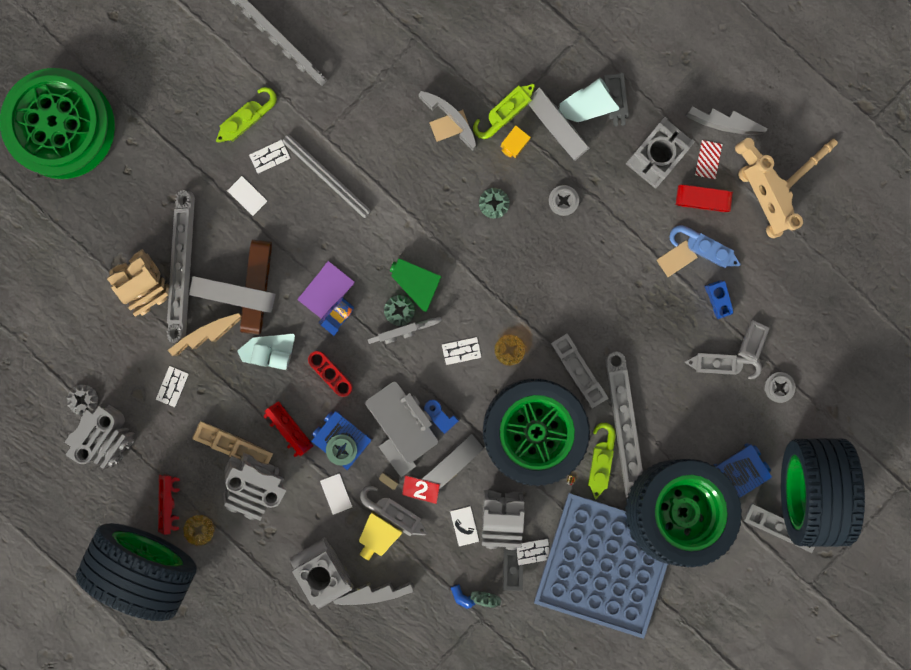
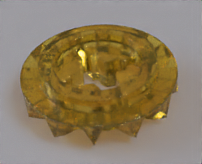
[495,335,525,365]
[183,515,214,546]

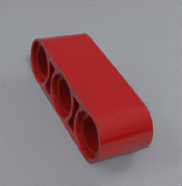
[675,185,733,212]
[308,351,353,397]

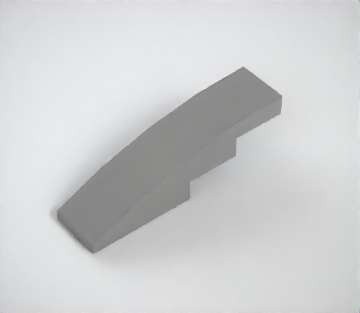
[529,87,590,161]
[685,106,768,135]
[333,581,414,605]

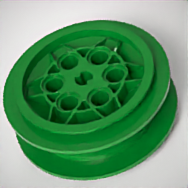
[0,68,115,179]

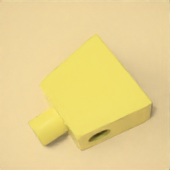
[359,511,402,560]

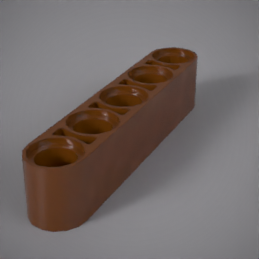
[240,240,272,335]

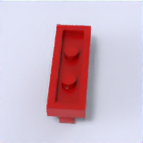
[263,401,313,457]
[158,474,180,535]

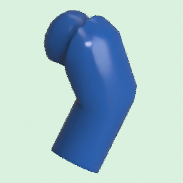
[451,584,476,609]

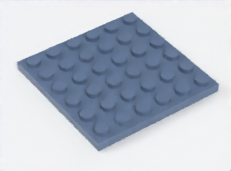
[534,492,669,639]

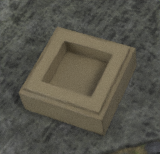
[379,471,399,490]

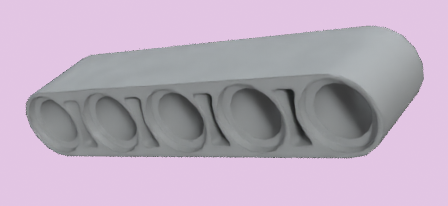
[189,276,275,313]

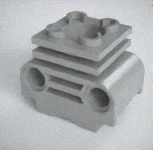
[626,117,695,189]
[65,405,135,469]
[223,453,286,521]
[482,490,524,550]
[290,537,354,609]

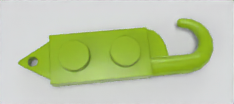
[473,84,535,139]
[216,87,277,143]
[588,423,616,499]

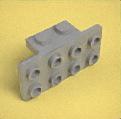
[365,382,438,463]

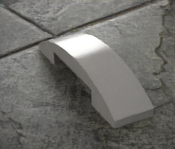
[419,91,476,151]
[551,334,608,409]
[421,434,484,489]
[743,503,815,553]

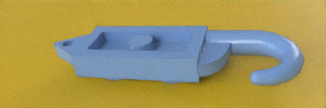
[670,225,741,268]

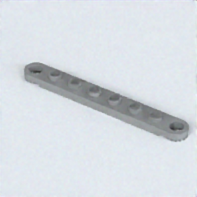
[230,0,327,86]
[166,190,195,343]
[606,352,643,499]

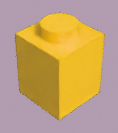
[501,126,531,158]

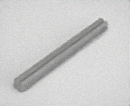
[282,135,371,218]

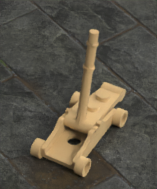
[735,138,838,238]

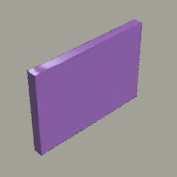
[297,261,355,319]

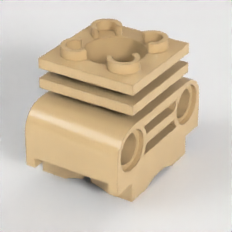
[107,249,169,317]

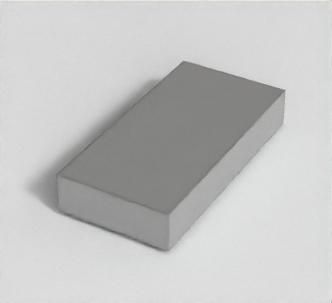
[738,320,770,362]
[378,439,417,477]

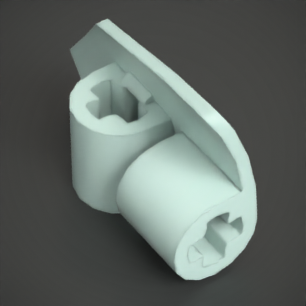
[559,78,620,122]
[237,334,295,370]

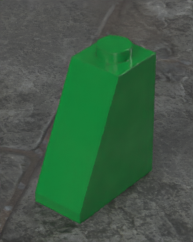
[390,259,442,312]

